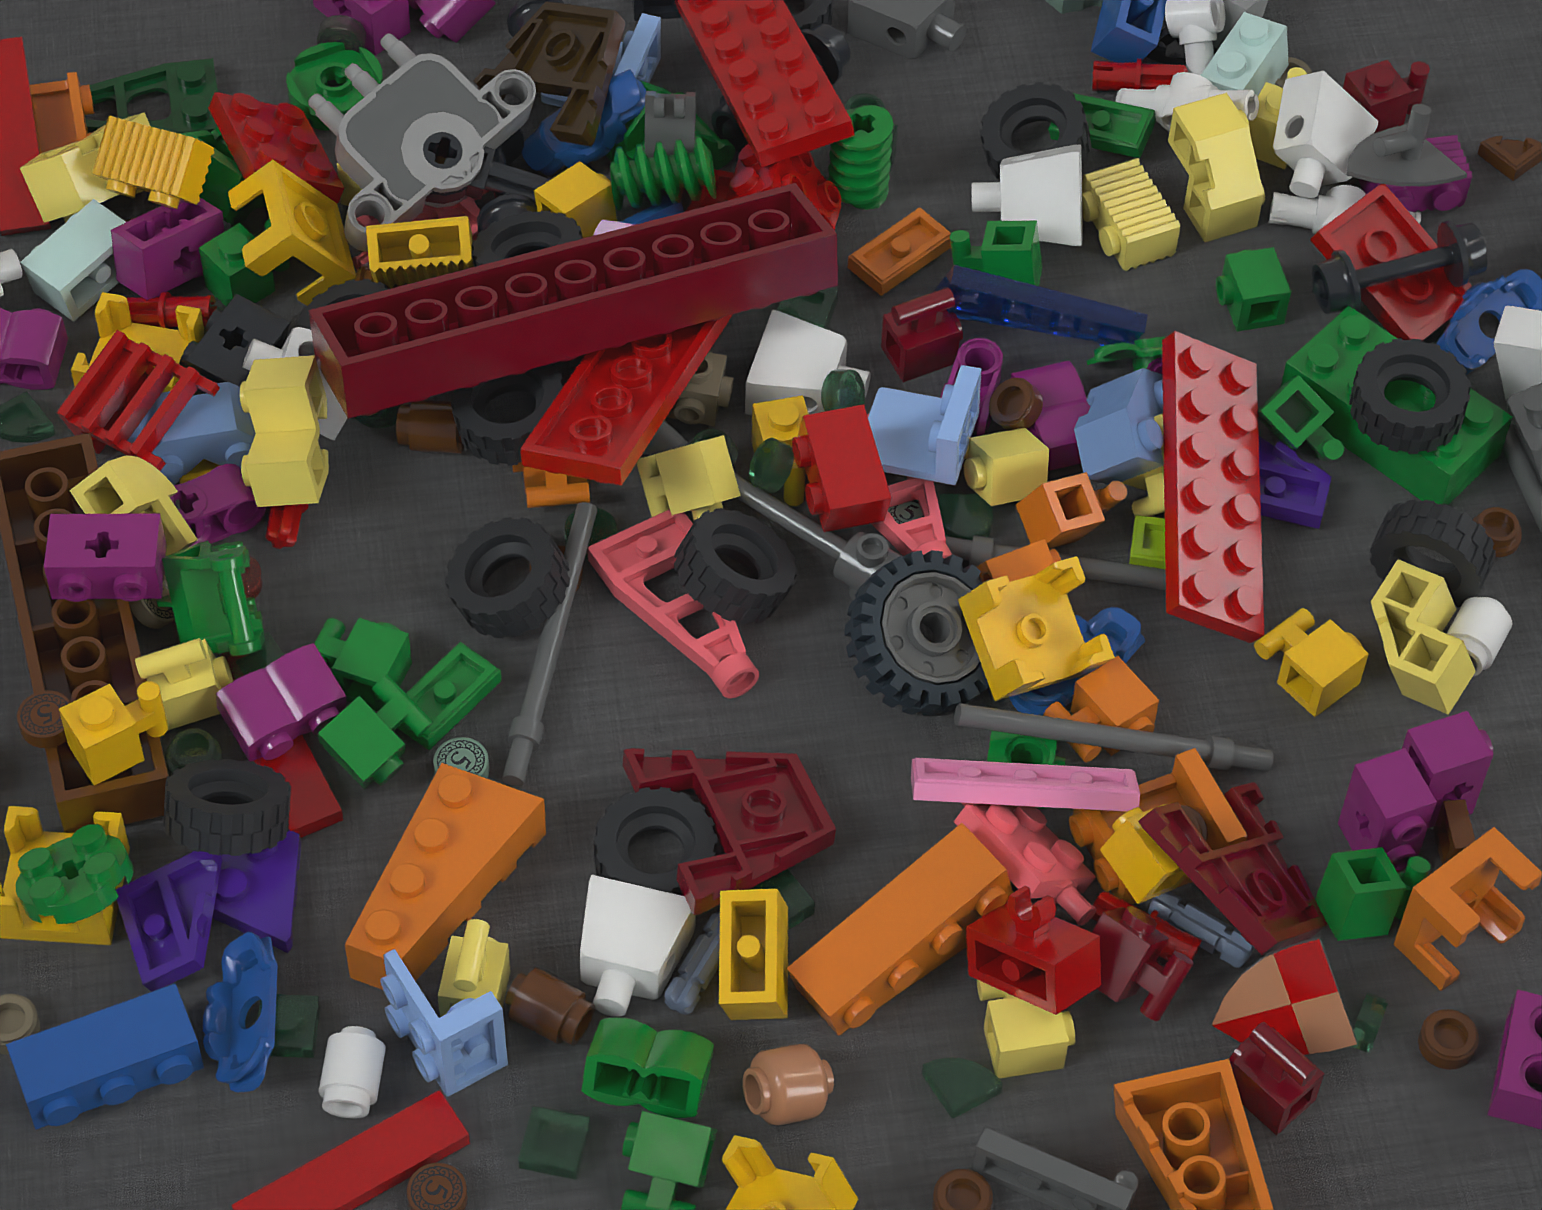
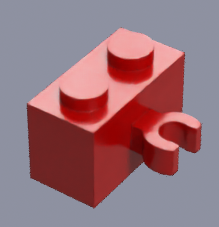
[792,404,892,532]
[966,886,1101,1015]

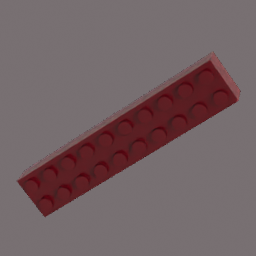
[308,183,838,419]

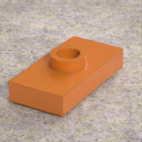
[847,207,951,296]

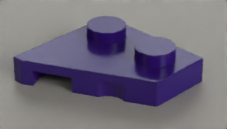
[1259,436,1332,529]
[212,829,301,953]
[116,851,223,992]

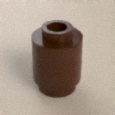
[396,400,464,454]
[505,968,595,1046]

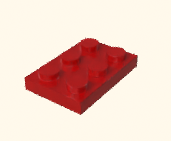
[208,92,345,204]
[1310,184,1472,342]

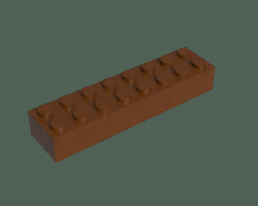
[0,433,168,833]

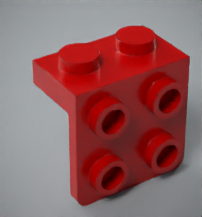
[725,144,842,231]

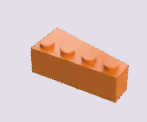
[345,763,546,990]
[787,823,1013,1036]
[1113,1059,1274,1210]

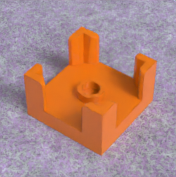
[1393,827,1542,991]

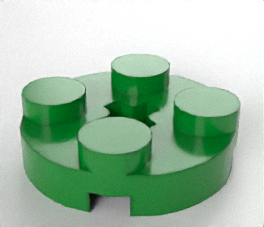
[286,42,383,131]
[16,824,133,924]

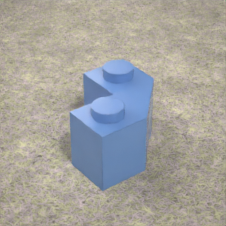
[1074,368,1164,484]
[127,382,256,486]

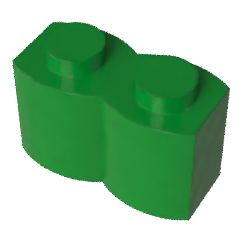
[581,1017,714,1118]

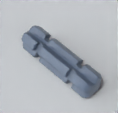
[1148,891,1254,968]
[665,912,720,1015]

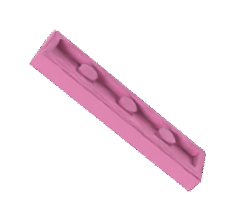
[911,758,1140,811]

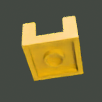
[228,160,356,306]
[71,292,205,392]
[958,556,1115,701]
[0,806,130,945]
[722,1135,858,1210]

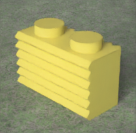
[1082,158,1180,271]

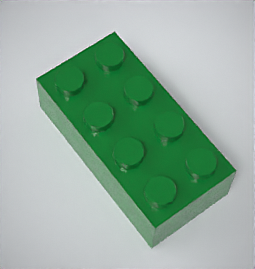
[1280,306,1513,505]

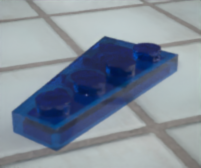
[932,265,1148,346]

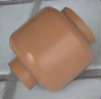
[743,1044,834,1125]

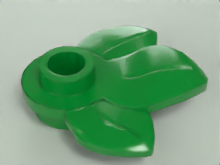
[1086,336,1165,371]

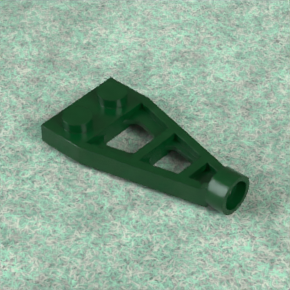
[86,58,218,133]

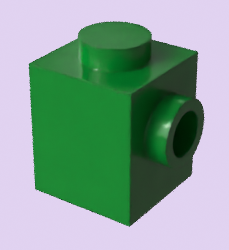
[1216,247,1291,332]

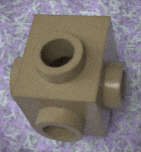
[667,351,734,426]

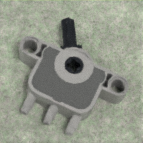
[308,33,551,252]

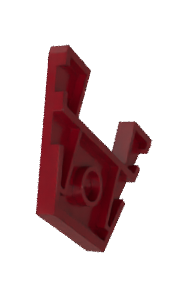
[623,748,836,915]
[1138,782,1328,955]

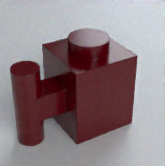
[1343,59,1430,134]
[881,287,963,383]
[1092,906,1194,1021]
[1229,1022,1325,1136]

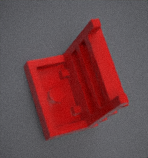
[56,330,220,471]

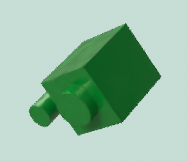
[199,219,290,307]
[950,220,1042,301]
[1258,375,1344,461]
[314,618,412,711]
[318,675,433,790]
[1315,847,1430,941]
[621,1111,717,1210]

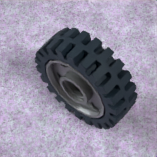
[844,550,989,716]

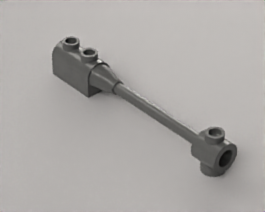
[555,356,903,600]

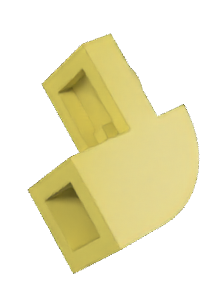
[69,455,198,556]

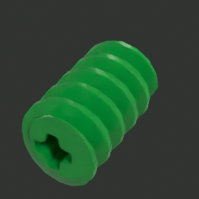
[828,105,894,210]
[610,136,717,211]

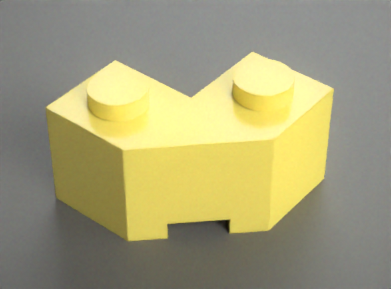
[1168,92,1265,242]
[20,112,151,223]
[240,355,329,507]
[1370,559,1476,715]

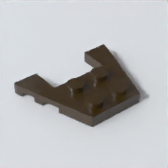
[473,1,626,147]

